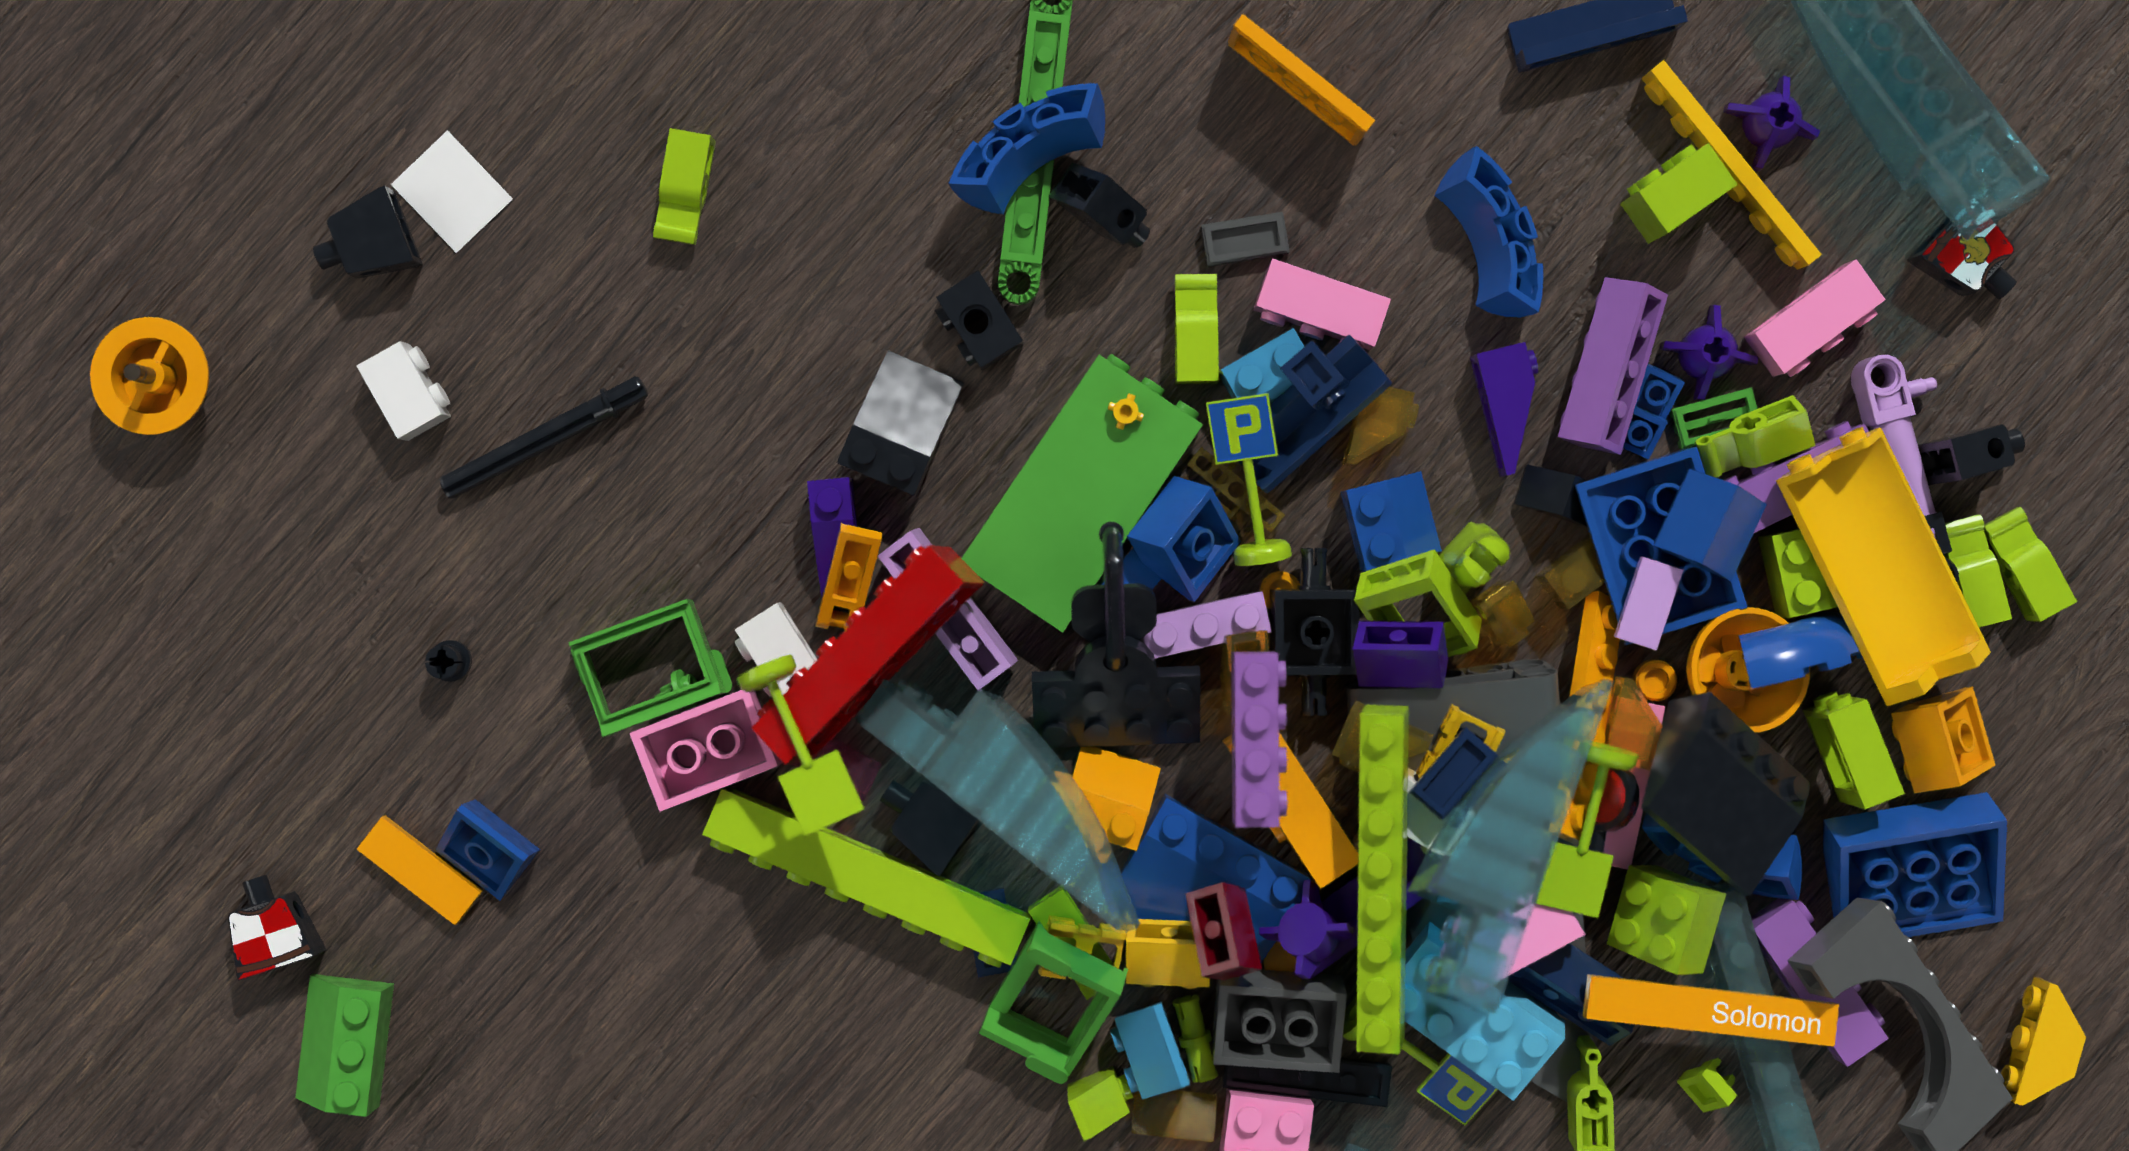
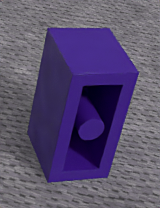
[1353,621,1448,688]

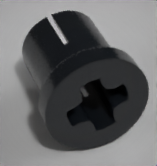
[425,640,472,682]

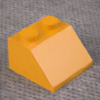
[1891,686,1996,793]
[1057,746,1161,851]

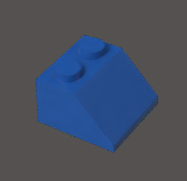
[1340,471,1442,572]
[1127,476,1241,602]

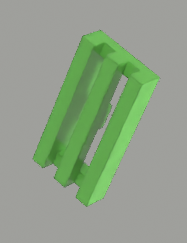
[1669,387,1758,450]

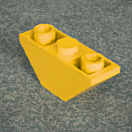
[2001,977,2086,1106]

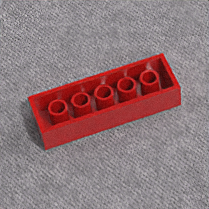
[751,545,985,765]

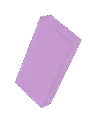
[1614,557,1683,650]

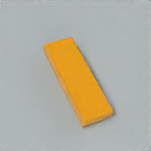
[357,815,483,925]

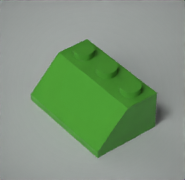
[295,974,394,1117]

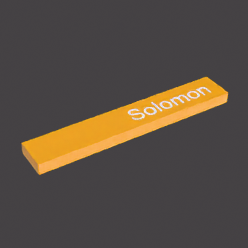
[1582,974,1839,1047]

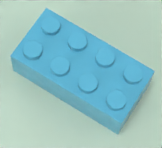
[1405,921,1565,1101]

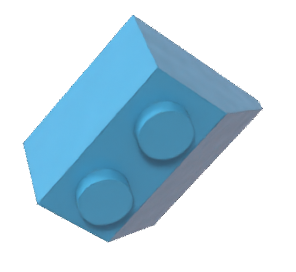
[1219,328,1304,404]
[1110,1001,1190,1099]

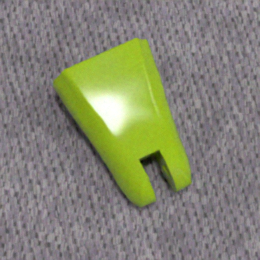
[1439,522,1510,594]

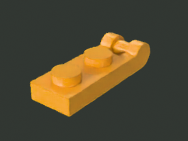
[815,523,882,631]

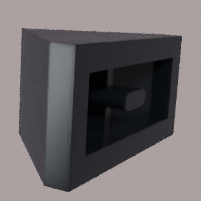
[1514,464,1588,528]

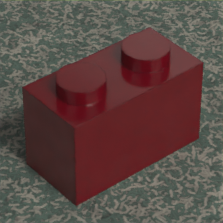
[1185,882,1262,980]

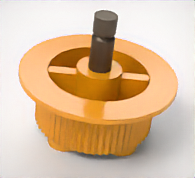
[90,317,209,435]

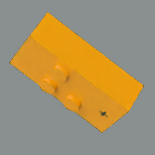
[1222,733,1359,889]

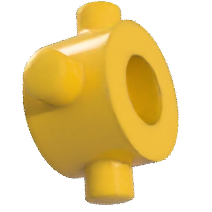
[1108,393,1144,430]

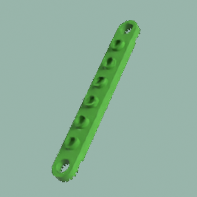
[998,0,1073,305]

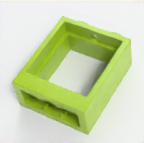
[1354,549,1482,657]
[1803,691,1905,810]

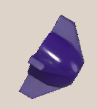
[1723,76,1820,171]
[1660,305,1759,401]
[1259,880,1354,979]

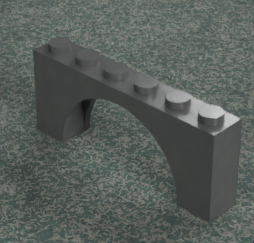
[1787,898,2013,1151]

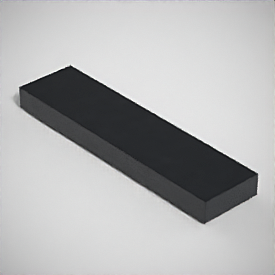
[1222,1058,1392,1107]

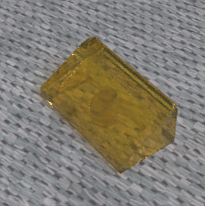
[1130,1090,1217,1142]

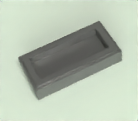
[1201,212,1290,267]

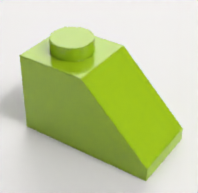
[1067,1066,1134,1141]

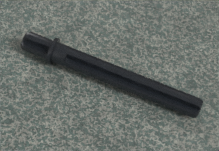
[440,376,648,499]

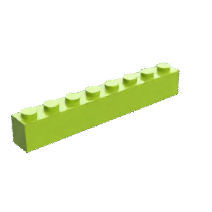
[1357,705,1409,1054]
[702,786,1031,968]

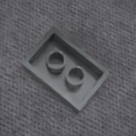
[1211,970,1347,1073]

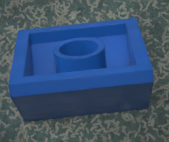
[1652,469,1767,581]
[435,799,540,901]

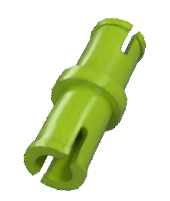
[1173,995,1218,1083]

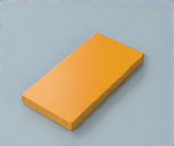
[1228,14,1375,146]

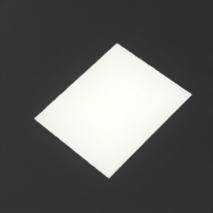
[391,130,513,253]

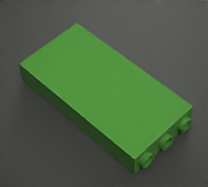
[962,354,1203,633]

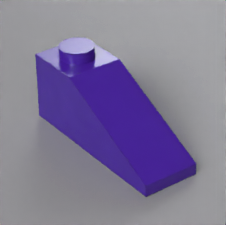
[1470,342,1538,477]
[807,477,857,598]

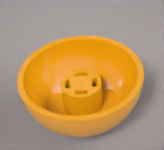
[1686,607,1810,733]

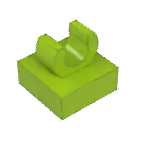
[1677,1058,1737,1113]

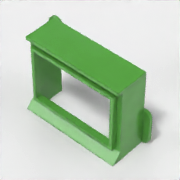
[569,599,733,737]
[979,921,1128,1084]

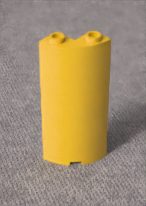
[1776,427,1991,706]

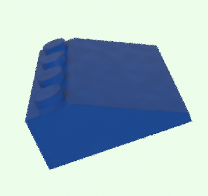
[1574,447,1747,645]
[1823,792,2007,937]
[1104,793,1313,963]

